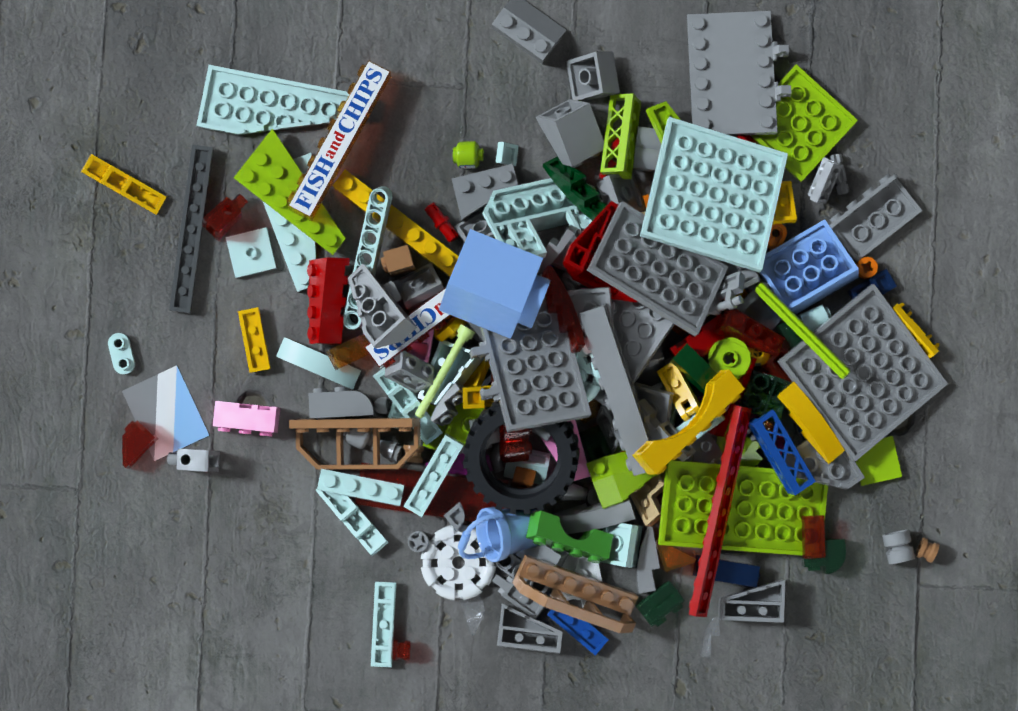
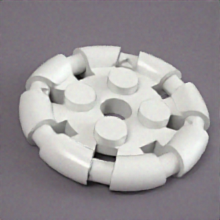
[421,525,496,600]

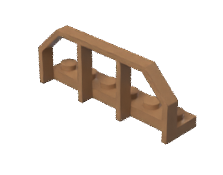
[289,417,421,469]
[512,554,638,633]

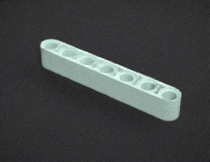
[343,186,392,329]

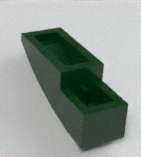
[670,344,717,394]

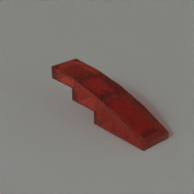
[542,266,585,353]

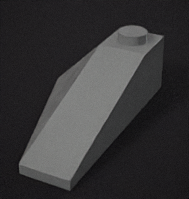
[348,264,417,348]

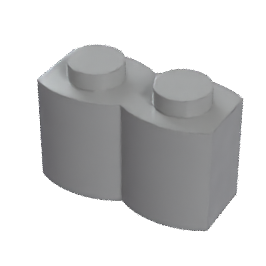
[633,126,661,173]

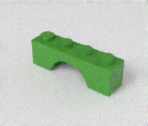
[526,511,613,563]

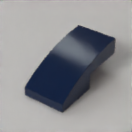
[847,269,897,300]

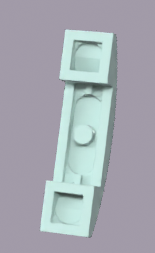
[276,337,361,390]

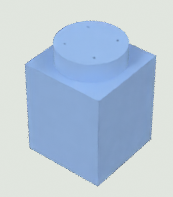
[439,229,551,339]

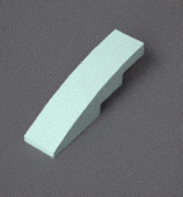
[373,363,443,445]
[316,489,389,556]

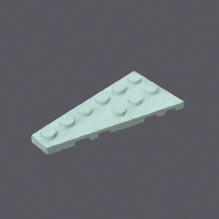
[263,153,316,292]

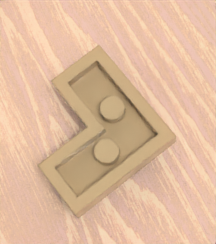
[630,472,665,527]

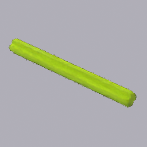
[755,283,850,379]

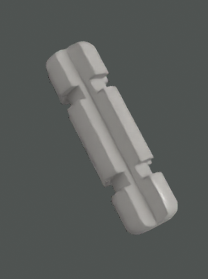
[830,154,849,195]

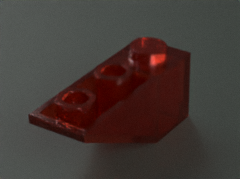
[714,308,785,356]

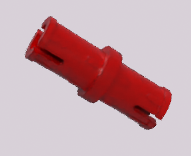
[424,202,460,243]

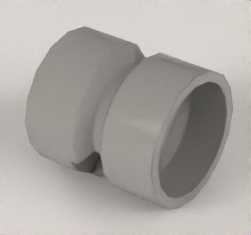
[882,529,916,564]

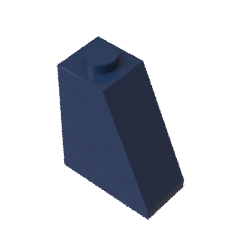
[693,555,760,587]

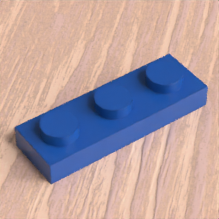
[547,610,609,656]

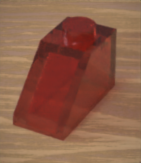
[122,420,159,469]

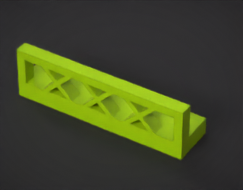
[600,93,641,179]

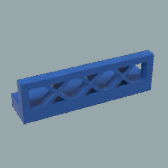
[748,410,816,495]

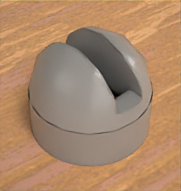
[374,397,390,414]

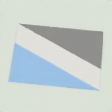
[122,365,209,461]

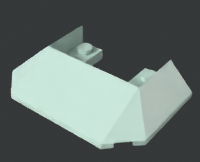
[482,178,602,258]

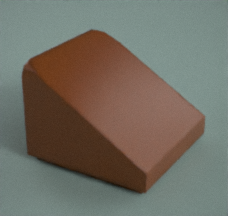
[511,466,536,488]

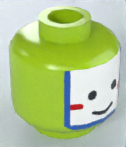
[453,141,484,169]

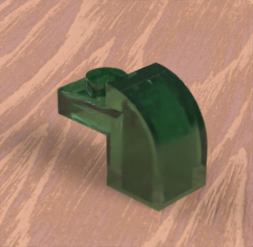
[802,538,846,574]

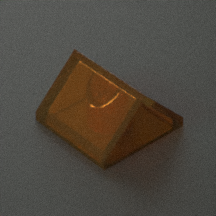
[655,538,696,572]

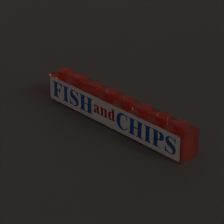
[364,287,456,369]

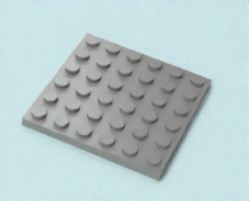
[777,284,948,462]

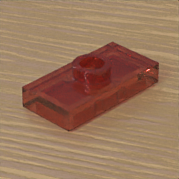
[802,515,825,559]

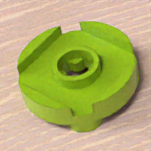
[708,337,751,380]

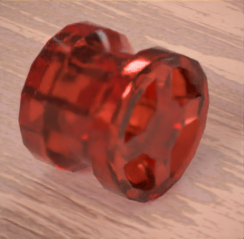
[393,640,411,661]

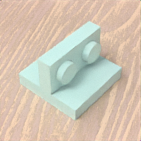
[600,523,643,568]

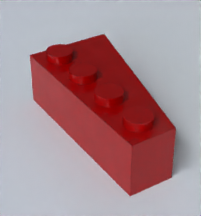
[307,257,350,345]

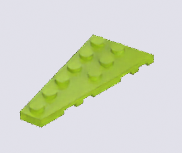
[234,129,346,255]

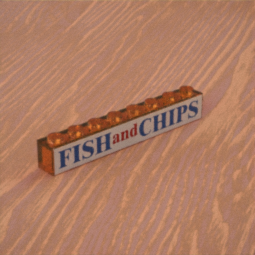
[287,60,391,222]

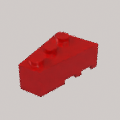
[667,314,735,360]

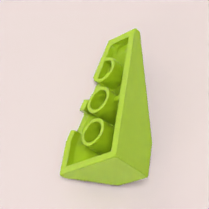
[586,451,657,509]

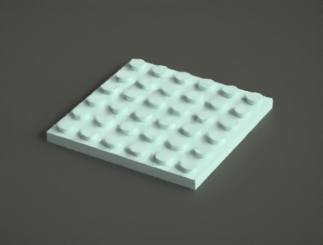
[640,117,788,272]

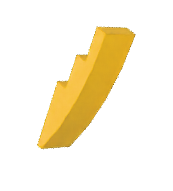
[81,154,166,215]
[777,381,845,464]

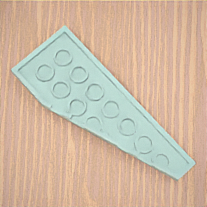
[196,65,372,135]

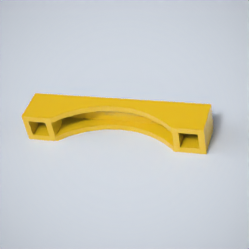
[632,369,745,475]

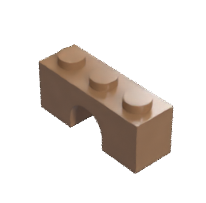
[380,245,415,277]

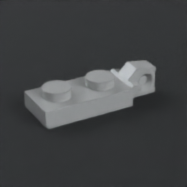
[492,574,545,619]

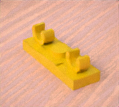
[892,303,940,359]

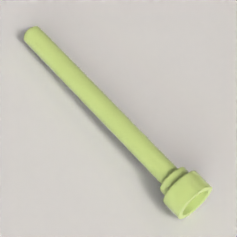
[415,324,475,418]

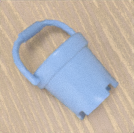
[458,507,540,563]

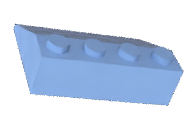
[759,219,859,315]

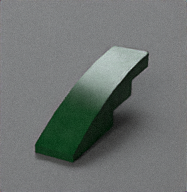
[543,156,607,221]

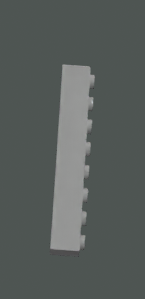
[578,303,653,476]

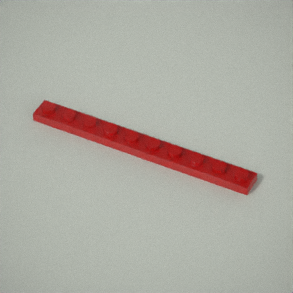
[689,405,752,617]

